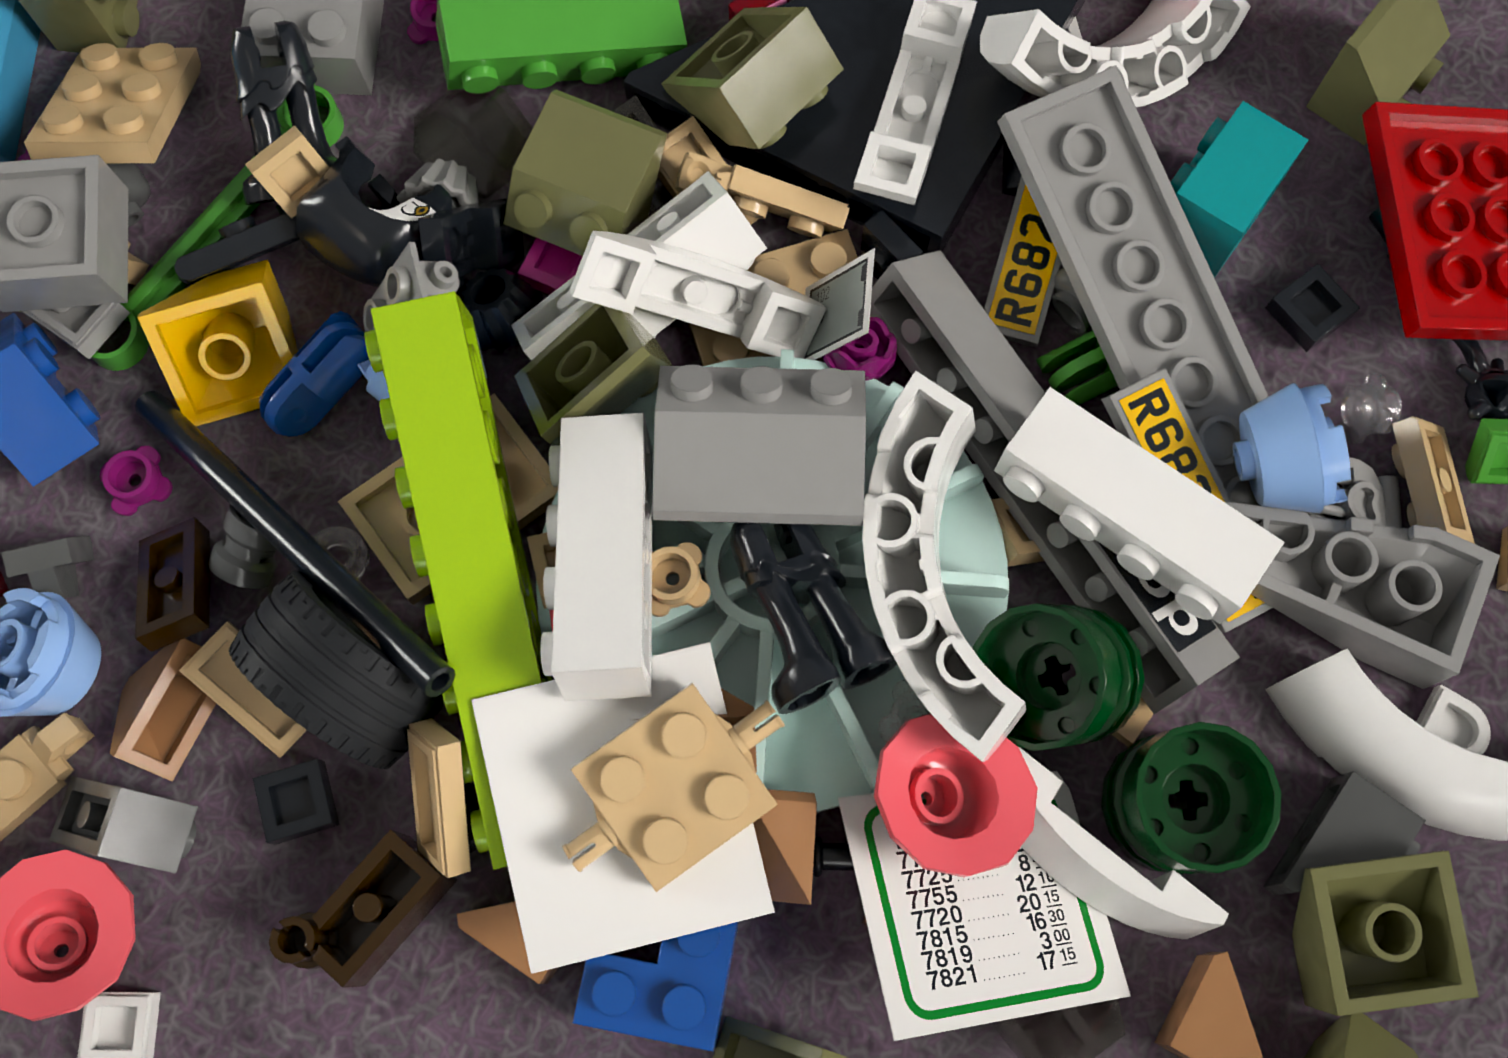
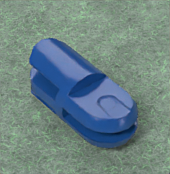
[259,311,370,437]

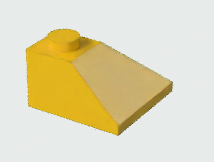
[137,259,298,427]

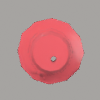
[874,713,1038,878]
[0,849,136,1021]

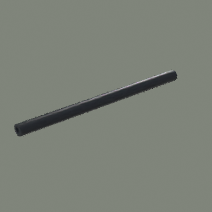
[135,391,455,697]

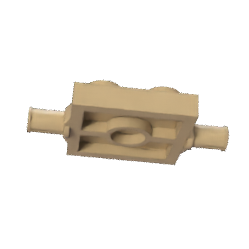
[562,683,785,892]

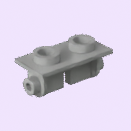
[363,242,459,331]

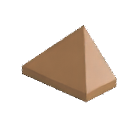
[110,638,216,782]
[753,789,817,905]

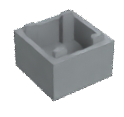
[0,155,129,312]

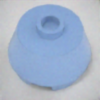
[1233,383,1351,514]
[0,588,101,717]

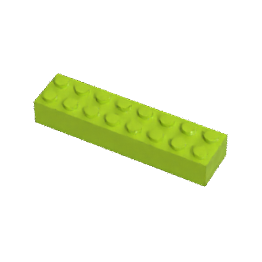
[364,291,553,870]

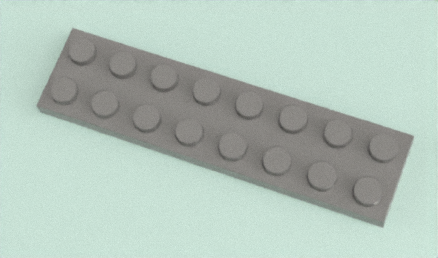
[997,65,1324,518]

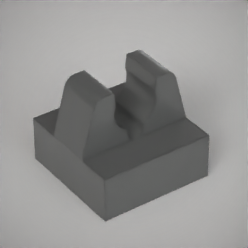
[1,536,94,599]

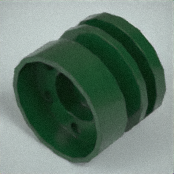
[972,603,1145,751]
[1101,722,1281,874]

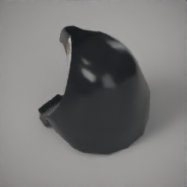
[296,136,452,288]

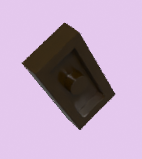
[135,517,210,652]

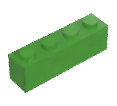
[436,0,687,94]

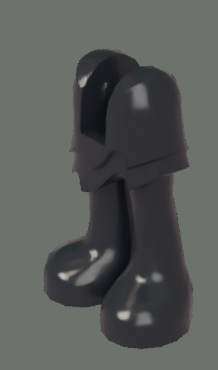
[230,20,338,205]
[730,522,897,714]

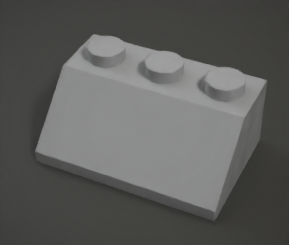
[652,365,866,526]

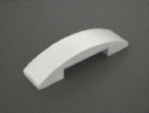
[853,0,977,205]
[569,230,827,359]
[1019,747,1229,939]

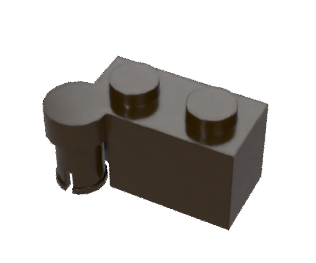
[269,829,458,988]

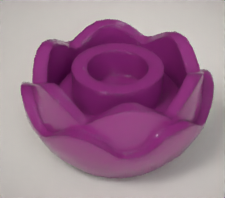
[822,317,897,381]

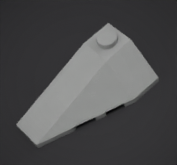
[1225,501,1500,689]

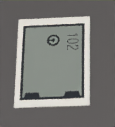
[804,248,875,360]

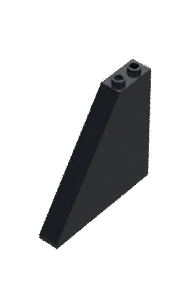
[623,0,1085,254]

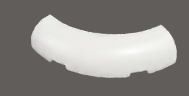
[980,0,1251,107]
[862,370,1026,762]
[1265,648,1508,841]

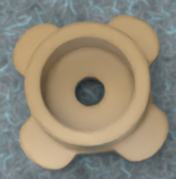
[652,542,711,617]

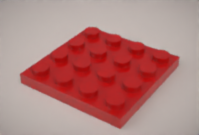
[1362,102,1508,341]

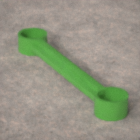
[91,85,344,371]

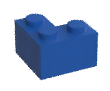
[0,313,101,487]
[572,922,739,1052]

